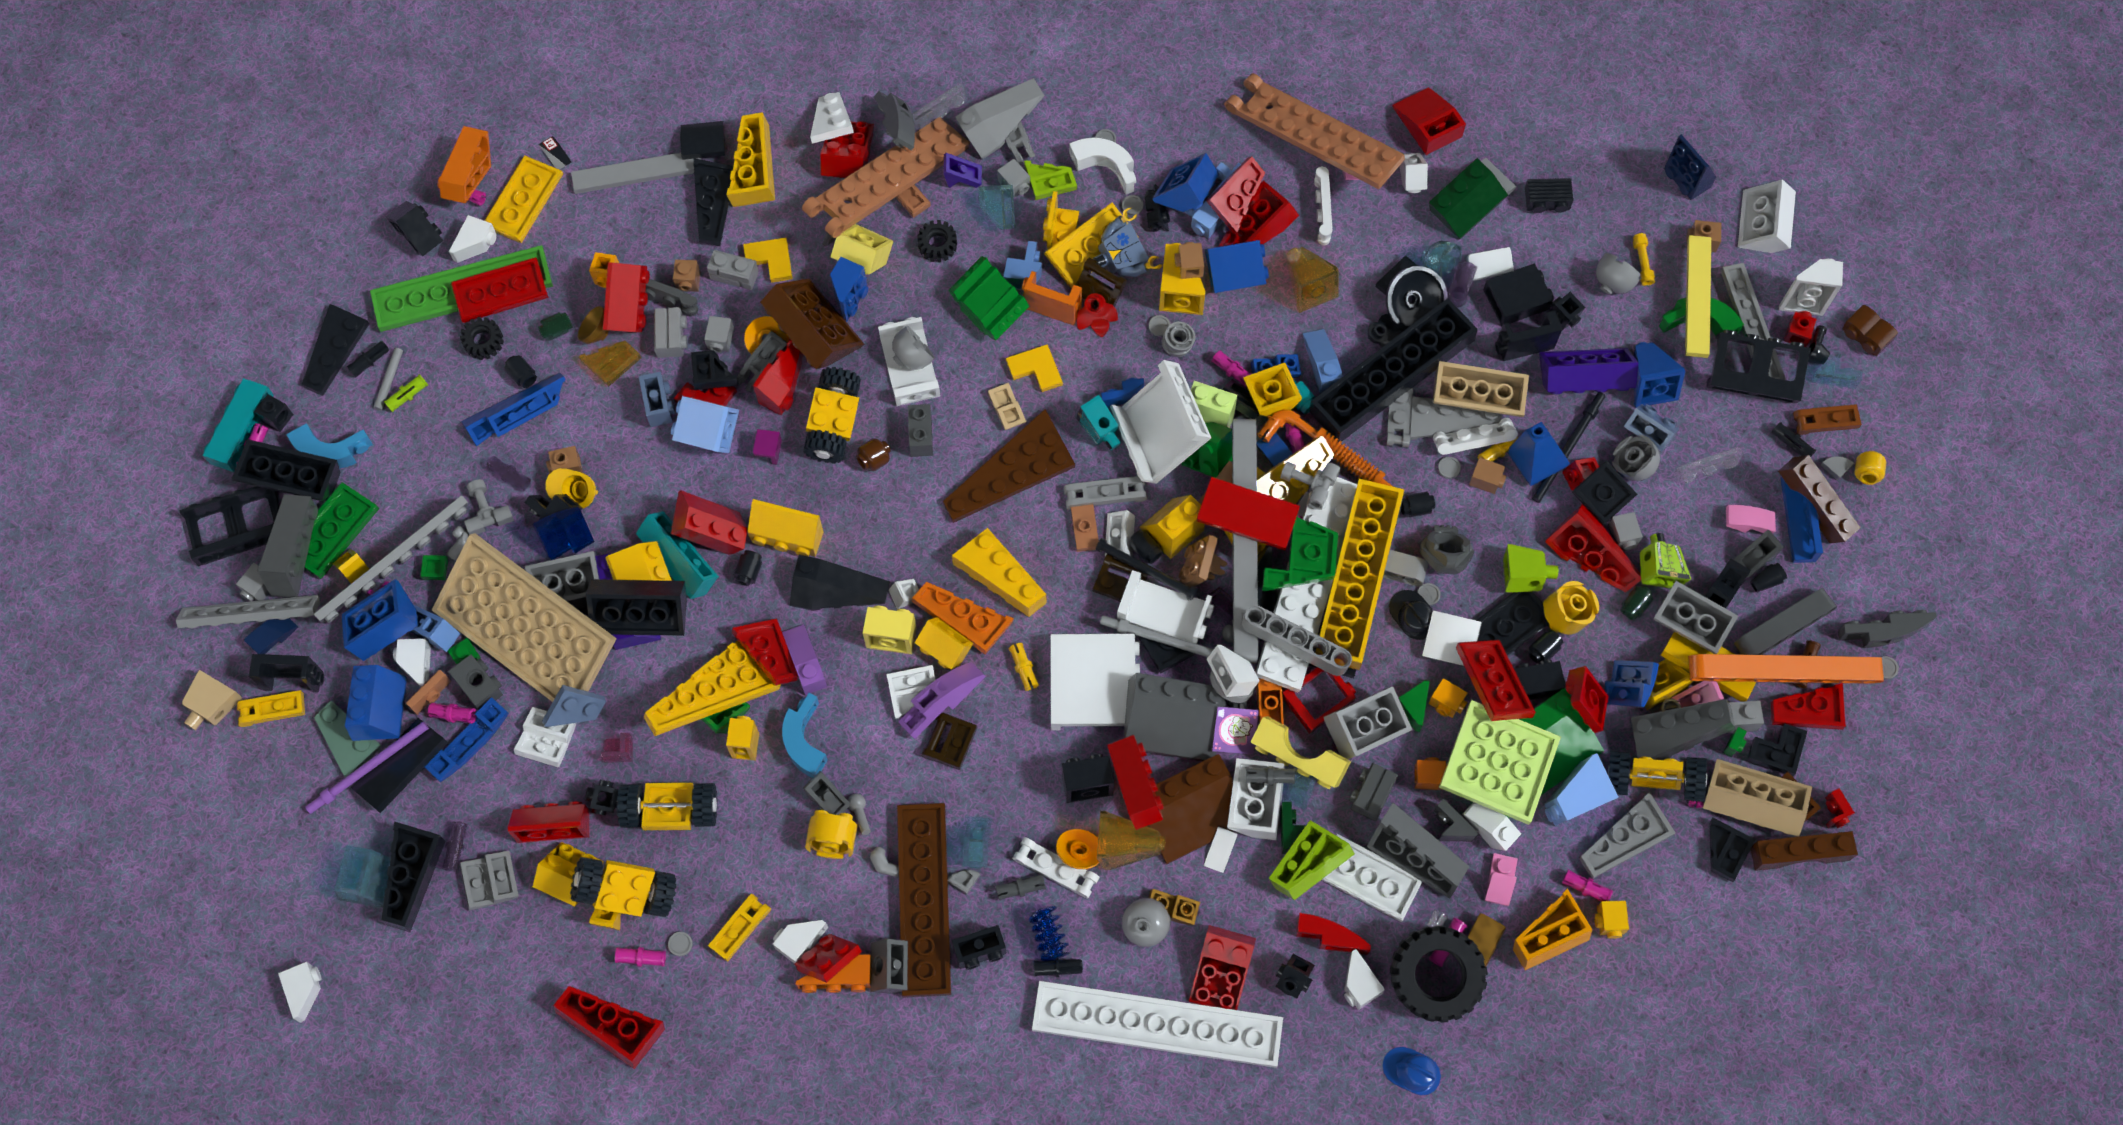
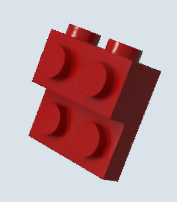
[1565,666,1609,733]

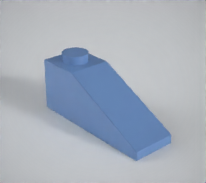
[1303,329,1343,394]
[410,605,461,652]

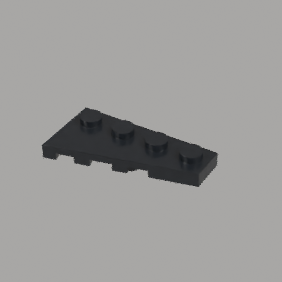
[302,304,369,396]

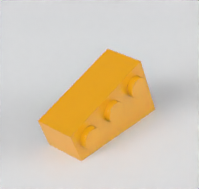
[1513,888,1592,970]

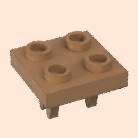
[1179,535,1227,587]

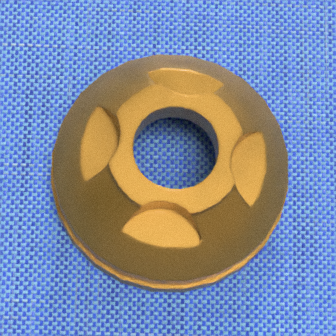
[577,306,609,344]

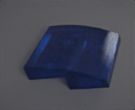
[533,507,595,560]

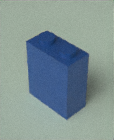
[1205,240,1269,293]

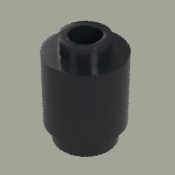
[504,355,537,388]
[1401,491,1435,518]
[1130,530,1163,564]
[733,550,762,586]
[1528,630,1563,664]

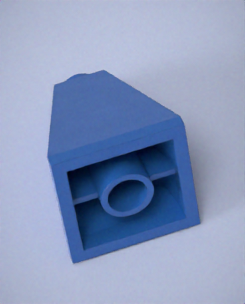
[1633,342,1685,408]
[1507,422,1570,486]

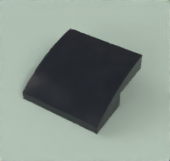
[680,121,725,160]

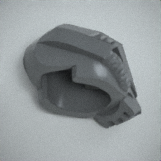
[1420,525,1474,575]

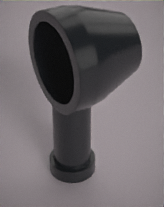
[1808,325,1830,365]

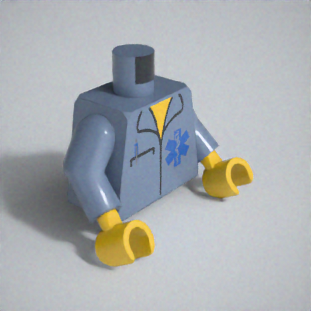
[1093,207,1162,277]

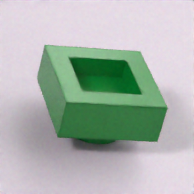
[420,555,448,580]
[448,638,481,664]
[1723,727,1747,757]

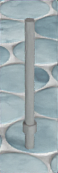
[1100,615,1214,657]

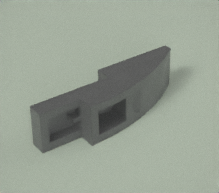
[874,90,915,151]
[1838,610,1937,648]

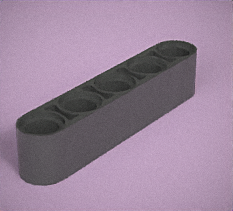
[1734,588,1838,655]

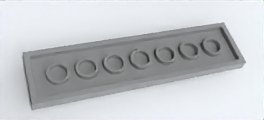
[314,495,468,624]

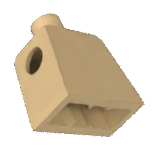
[182,670,242,731]

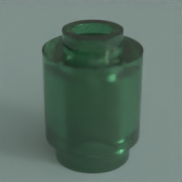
[538,312,573,341]
[1620,586,1654,621]

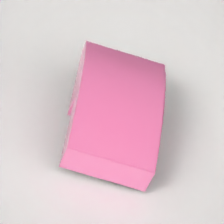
[1726,505,1776,534]

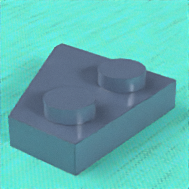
[542,685,606,727]

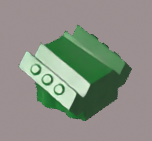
[949,256,1030,340]

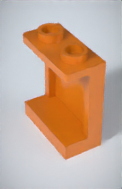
[1022,271,1082,325]

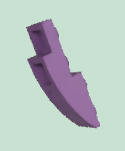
[898,662,986,739]

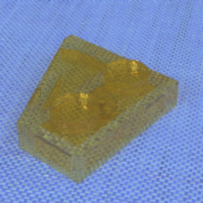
[579,341,641,387]

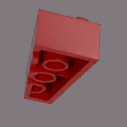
[1107,735,1164,830]
[553,986,665,1069]

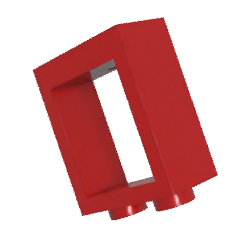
[1282,667,1356,734]

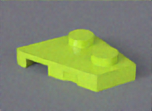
[1024,160,1077,200]

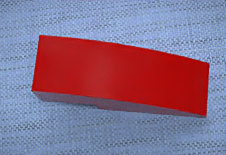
[1296,913,1371,955]

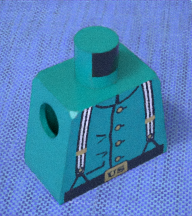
[1076,395,1121,451]

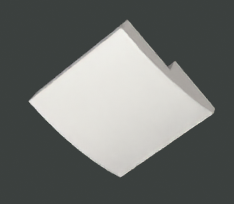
[1422,611,1482,666]
[514,707,576,767]

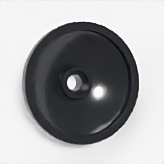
[1386,266,1448,331]

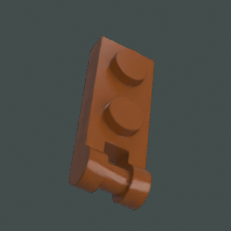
[1793,404,1862,435]

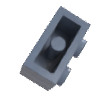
[639,372,675,427]
[1624,404,1679,452]

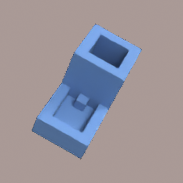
[1003,241,1042,289]

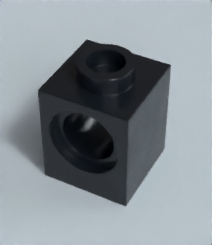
[254,394,294,432]

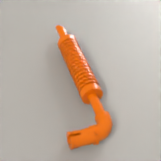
[1257,410,1394,487]

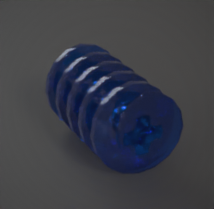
[1029,906,1071,961]

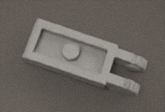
[1005,121,1036,164]

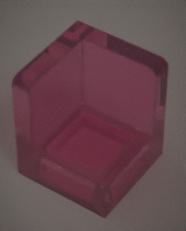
[601,733,633,763]

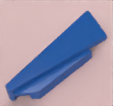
[461,373,566,446]

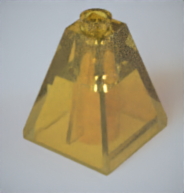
[1287,247,1339,313]
[1097,811,1165,870]

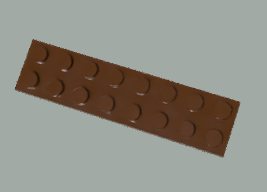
[897,803,951,998]

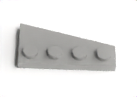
[1579,792,1675,879]

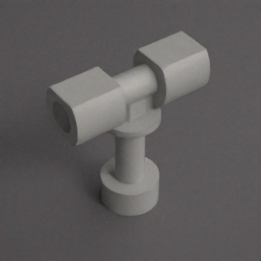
[1280,461,1340,510]
[464,479,514,535]

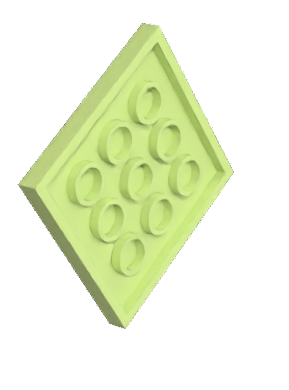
[1439,700,1561,825]

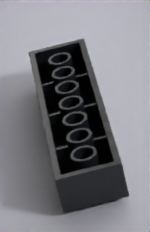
[1310,298,1478,442]

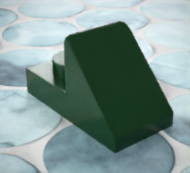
[1280,802,1306,854]

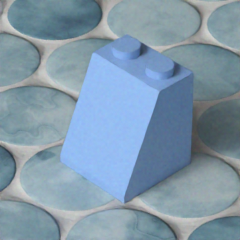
[671,396,739,453]
[1544,753,1618,826]

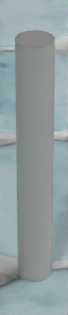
[373,348,403,411]

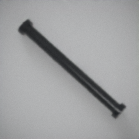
[1096,538,1198,600]

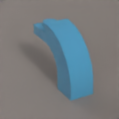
[286,423,373,469]
[782,693,828,778]

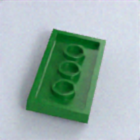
[304,482,379,579]

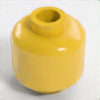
[1854,451,1886,485]

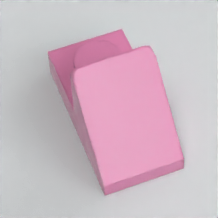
[1672,681,1724,708]
[1485,853,1518,906]

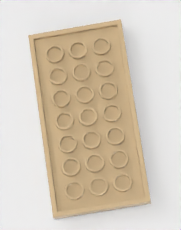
[432,533,617,702]

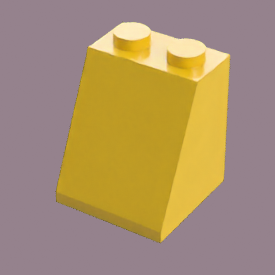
[1159,243,1205,315]
[1140,495,1205,559]

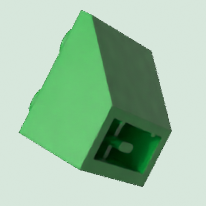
[1181,422,1232,478]

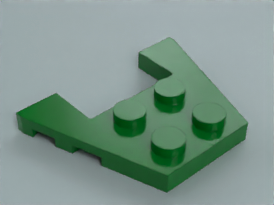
[1262,515,1338,591]

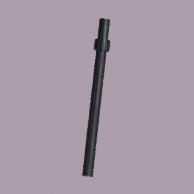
[1532,392,1606,503]

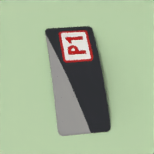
[538,136,571,170]

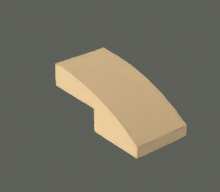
[987,383,1026,430]

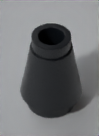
[1750,563,1787,593]

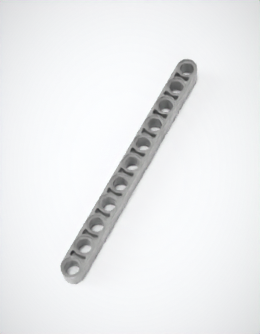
[1232,419,1258,664]

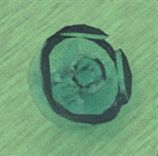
[1421,240,1462,286]

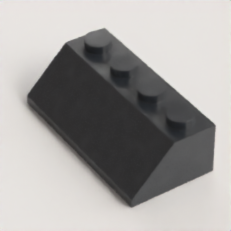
[232,439,341,501]
[586,579,687,636]

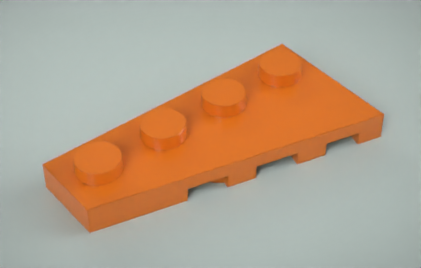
[912,582,1014,655]

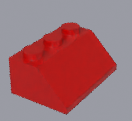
[603,262,650,332]
[671,490,748,555]
[508,801,590,843]

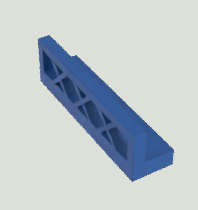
[1780,477,1823,563]

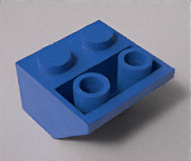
[830,257,869,322]

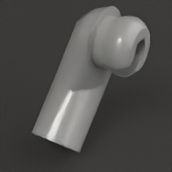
[446,526,469,560]
[870,847,899,877]

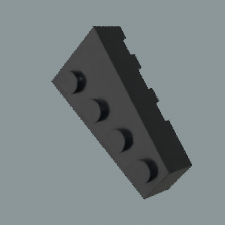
[381,821,445,932]

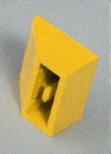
[532,842,603,907]

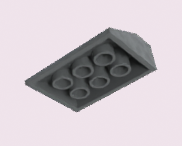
[1124,673,1226,761]

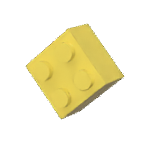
[831,224,893,275]
[863,605,917,655]

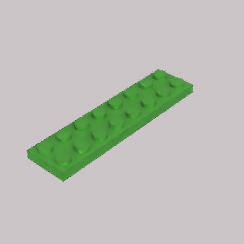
[370,245,553,332]

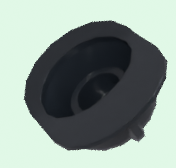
[1389,590,1434,640]

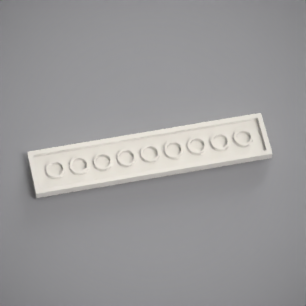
[1255,469,1357,693]
[1032,981,1283,1068]

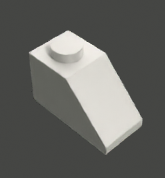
[1400,153,1428,193]
[449,215,497,263]
[393,639,431,687]
[1207,645,1259,697]
[1462,802,1521,851]
[773,920,828,963]
[1344,949,1385,1010]
[278,962,322,1023]

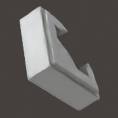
[1821,457,1855,480]
[948,870,980,895]

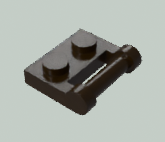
[1076,257,1127,307]
[1092,554,1148,602]
[921,713,977,770]

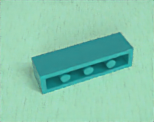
[203,378,274,472]
[635,511,719,599]

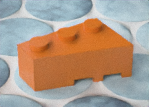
[437,126,491,203]

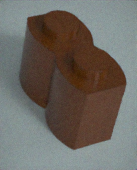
[1842,305,1898,356]

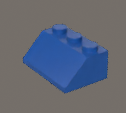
[1152,153,1219,212]
[342,579,418,661]
[345,665,407,741]

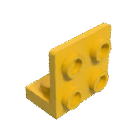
[1043,191,1079,249]

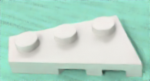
[810,92,854,144]

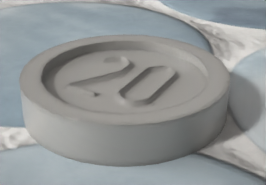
[1095,129,1116,143]
[1122,195,1143,216]
[1149,315,1170,337]
[1438,457,1461,479]
[1417,583,1441,606]
[1881,656,1899,680]
[668,932,693,957]

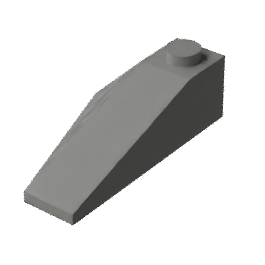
[956,78,1045,159]

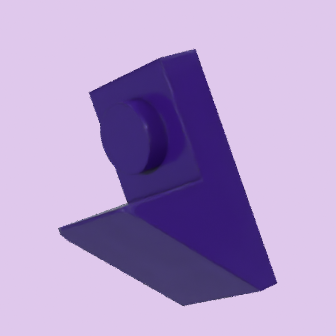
[943,153,982,188]

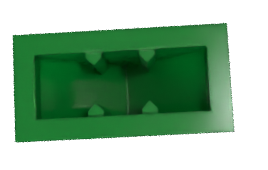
[1398,680,1430,732]
[701,702,750,734]

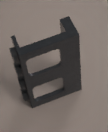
[1707,330,1810,403]
[179,486,280,566]

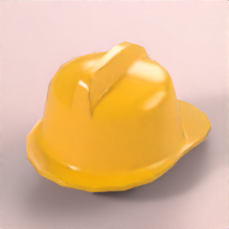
[546,468,598,508]

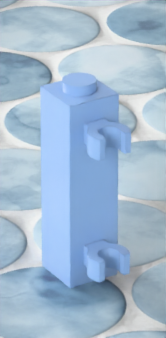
[1185,163,1241,239]

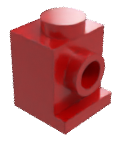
[1784,311,1817,347]

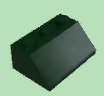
[1429,158,1508,239]

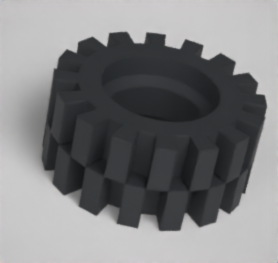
[917,220,957,262]
[460,317,504,360]

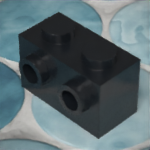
[1514,660,1566,700]
[952,925,1007,970]

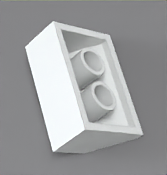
[1738,180,1796,253]
[1778,259,1843,316]
[1227,758,1285,840]

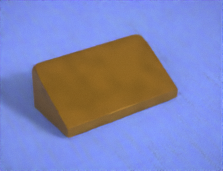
[1468,913,1506,966]

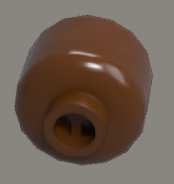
[856,438,891,472]

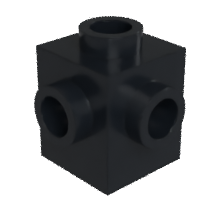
[1550,291,1586,331]
[585,779,619,815]
[1275,953,1315,999]

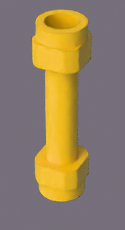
[1633,233,1655,286]

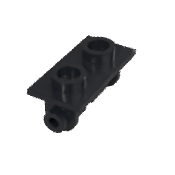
[1144,184,1170,232]

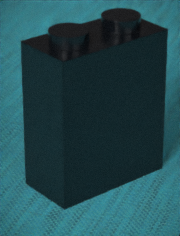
[1483,263,1554,327]

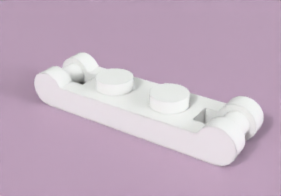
[1314,166,1332,245]
[1433,418,1518,455]
[1012,837,1100,899]

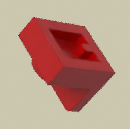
[1563,457,1599,490]
[1825,788,1855,829]

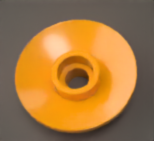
[744,316,789,355]
[1056,829,1104,869]

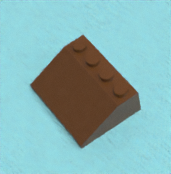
[760,278,865,369]
[1146,754,1233,865]

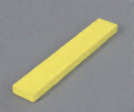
[1685,235,1711,358]

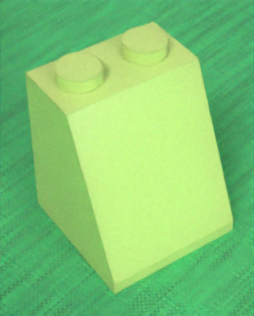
[1191,381,1237,428]

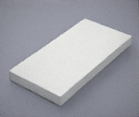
[1322,834,1422,922]

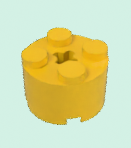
[1543,581,1599,635]
[805,810,857,859]

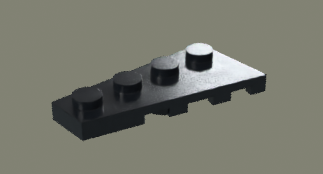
[693,158,734,246]

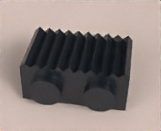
[1525,178,1574,213]

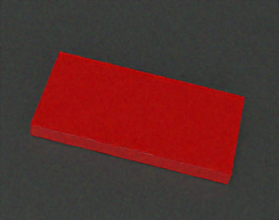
[451,257,549,323]
[1196,477,1300,550]
[1456,640,1536,721]

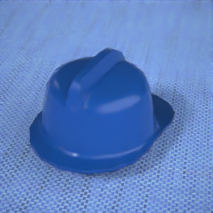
[1383,1047,1441,1095]

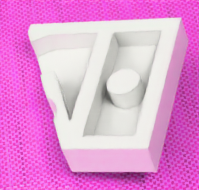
[887,665,935,719]

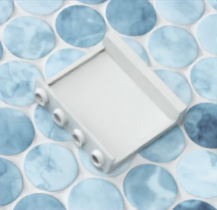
[1110,360,1211,484]
[1051,634,1140,730]

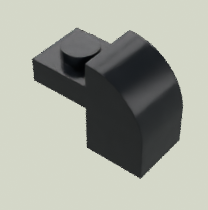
[524,494,583,528]
[1705,558,1751,609]

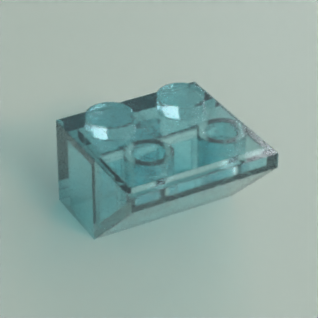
[334,845,391,908]

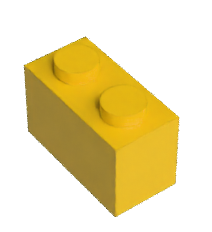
[915,617,973,669]
[726,716,759,760]

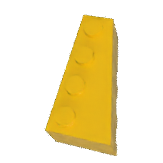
[727,112,775,207]
[952,528,1047,617]

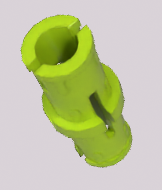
[383,374,428,412]

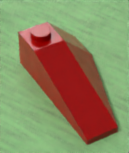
[1218,180,1299,247]
[753,339,804,415]
[1545,504,1641,593]

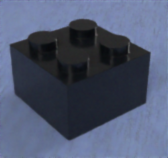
[1062,754,1114,803]

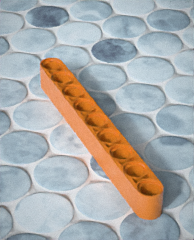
[1688,654,1884,684]

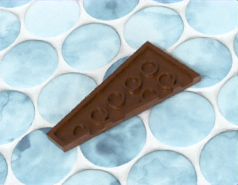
[943,409,1075,523]

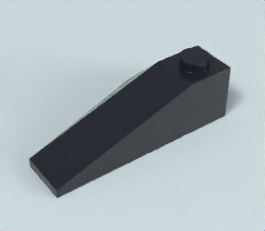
[789,555,890,611]

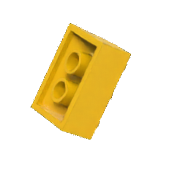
[748,499,824,557]
[605,541,672,581]

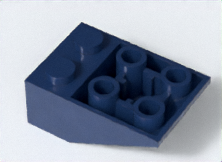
[1664,134,1716,200]

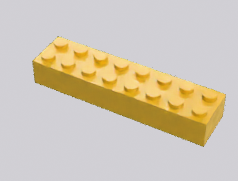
[1315,479,1404,670]

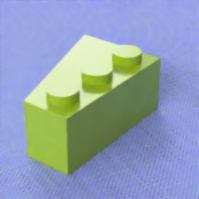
[1269,820,1355,900]

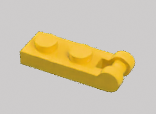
[237,690,305,727]
[708,894,771,962]

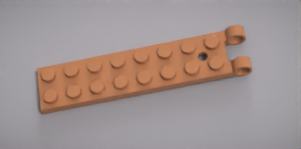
[1224,73,1405,189]
[802,117,970,238]

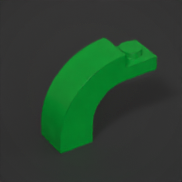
[1659,297,1744,336]

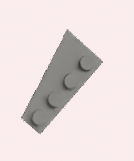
[1410,397,1502,440]

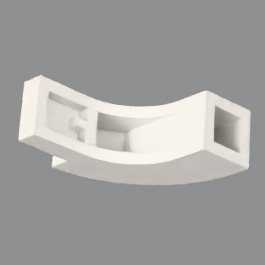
[1069,138,1136,194]

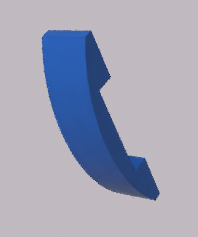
[425,697,509,782]

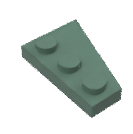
[314,701,382,777]

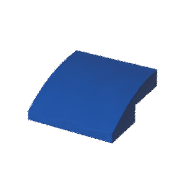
[1604,660,1659,707]

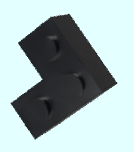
[385,201,443,256]

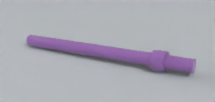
[305,721,429,814]

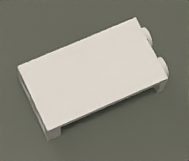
[878,317,940,406]
[1117,570,1214,644]

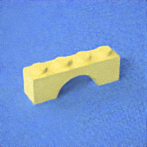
[1251,716,1351,789]

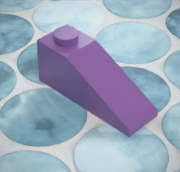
[782,624,827,695]

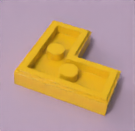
[743,238,793,283]
[1006,344,1063,392]

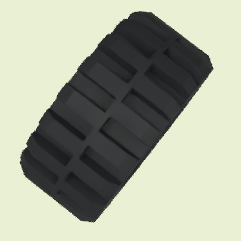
[1390,926,1488,1023]

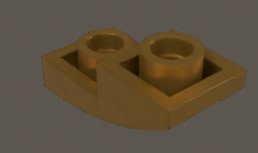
[1148,889,1200,926]

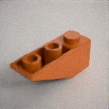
[1255,666,1284,725]
[796,954,871,993]

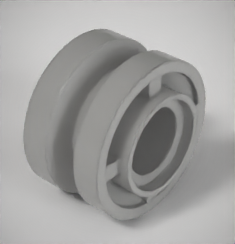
[1162,321,1195,357]

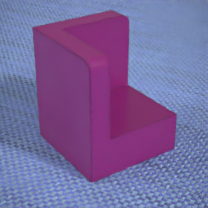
[753,429,782,465]

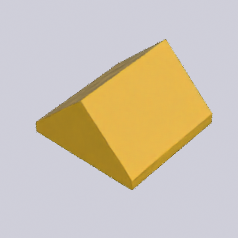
[1243,363,1302,416]
[1644,659,1693,710]

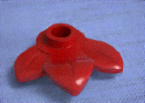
[1077,293,1118,337]

